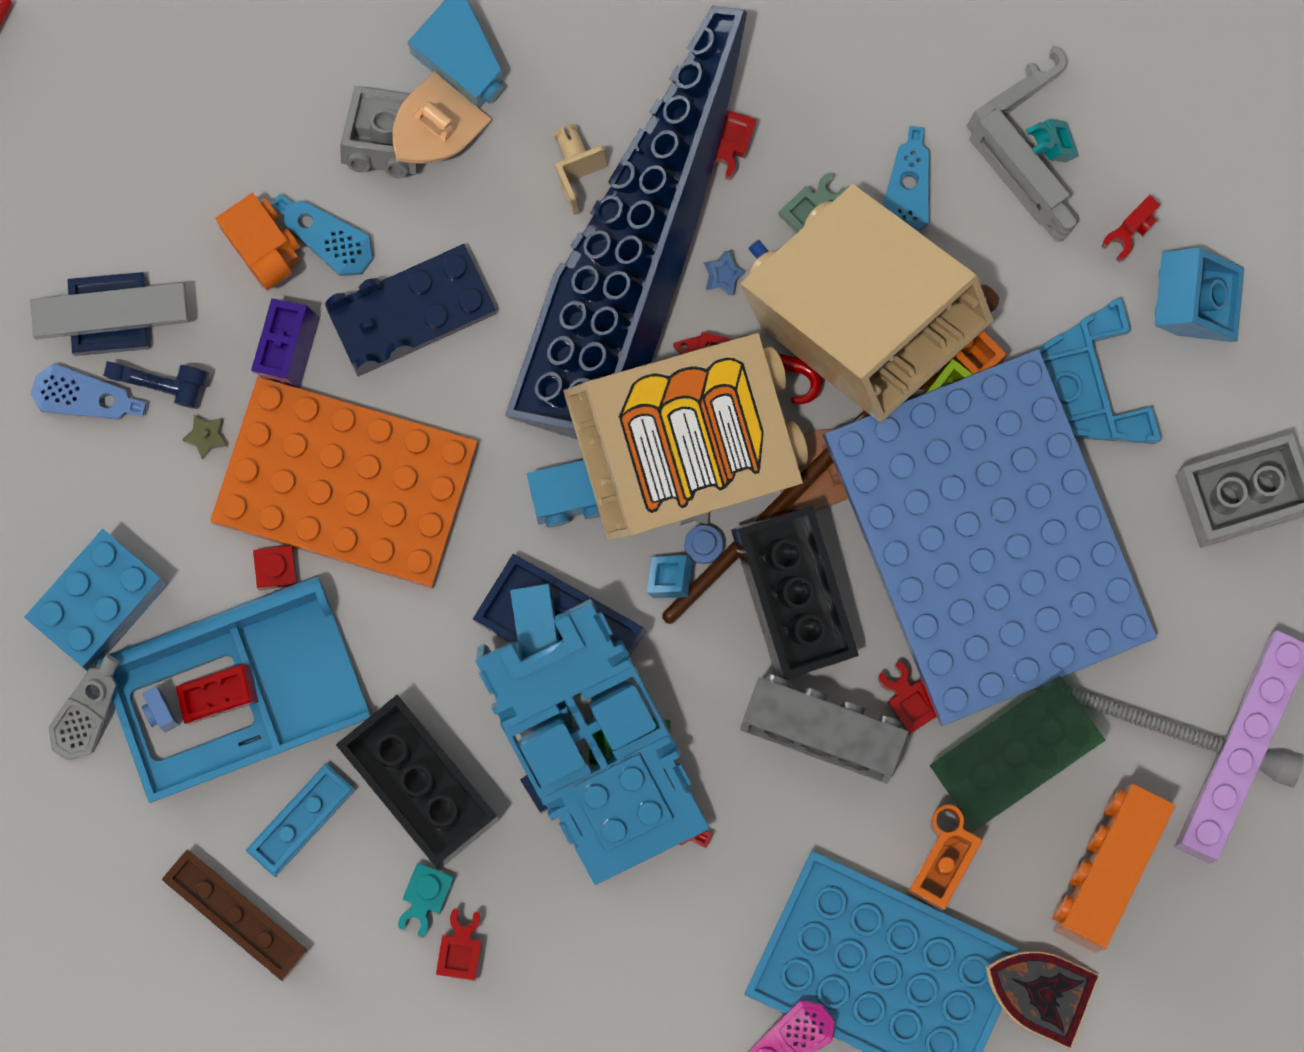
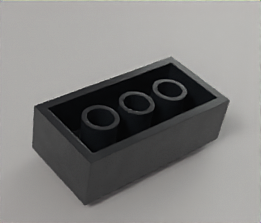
[731,506,859,680]
[336,695,499,870]

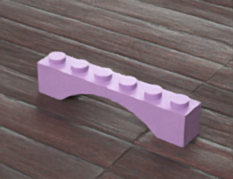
[1174,630,1304,864]

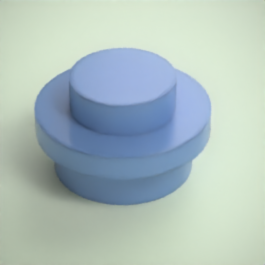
[684,525,723,564]

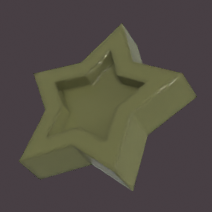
[182,415,227,459]

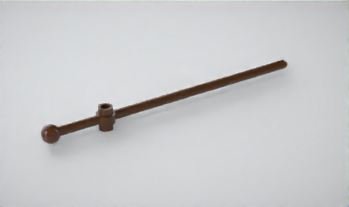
[662,284,1000,624]

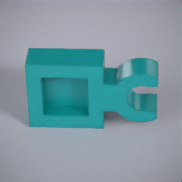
[1026,119,1079,162]
[398,863,455,938]

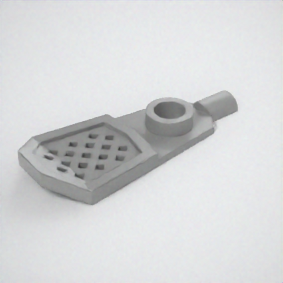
[49,653,120,760]

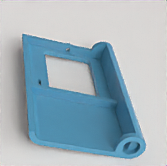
[97,576,371,803]

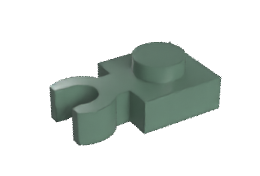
[778,173,846,234]

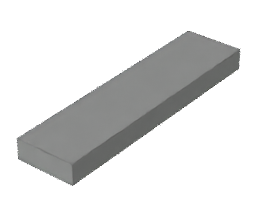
[30,282,188,340]

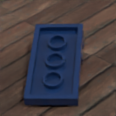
[325,244,496,377]
[473,553,647,656]

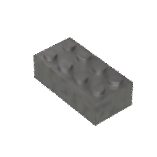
[740,674,909,784]

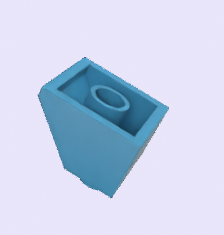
[1155,248,1244,342]

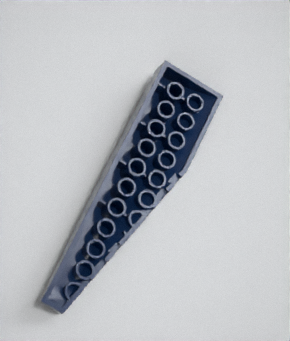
[505,6,747,440]

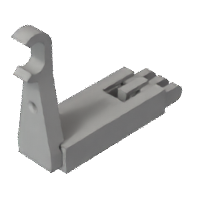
[966,46,1076,242]

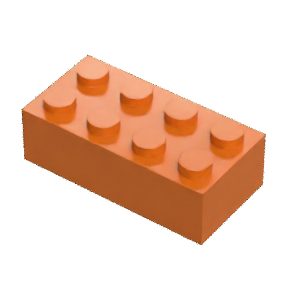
[1051,783,1176,953]

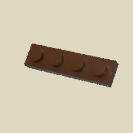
[161,849,308,981]

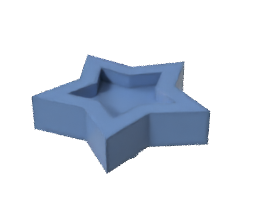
[703,251,745,295]

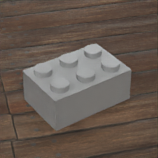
[1175,433,1304,548]

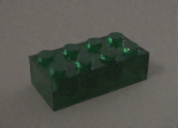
[929,675,1106,831]

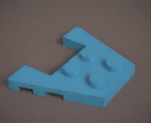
[1034,298,1161,444]

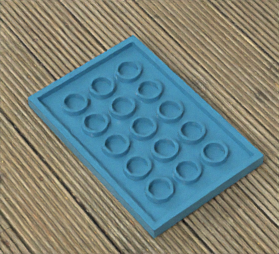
[744,850,1025,1052]

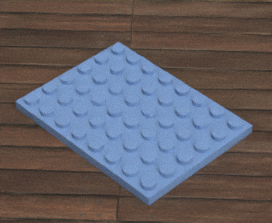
[822,349,1157,726]

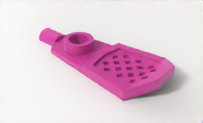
[748,999,835,1052]

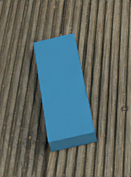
[245,763,356,878]

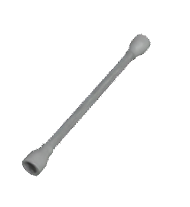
[1035,681,1303,788]

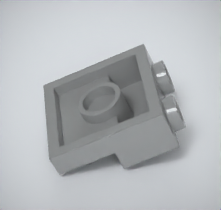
[340,86,419,178]

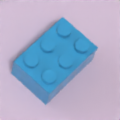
[24,529,168,671]

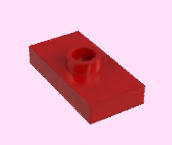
[175,664,258,724]

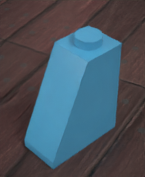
[408,0,503,109]

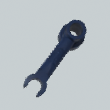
[103,361,210,409]

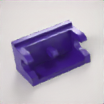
[251,298,320,389]

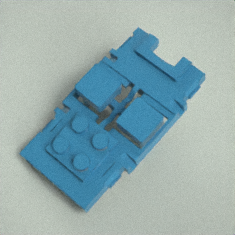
[475,599,709,885]

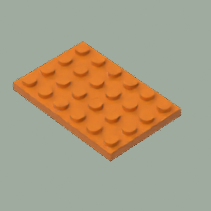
[210,377,478,589]

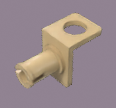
[554,125,607,215]

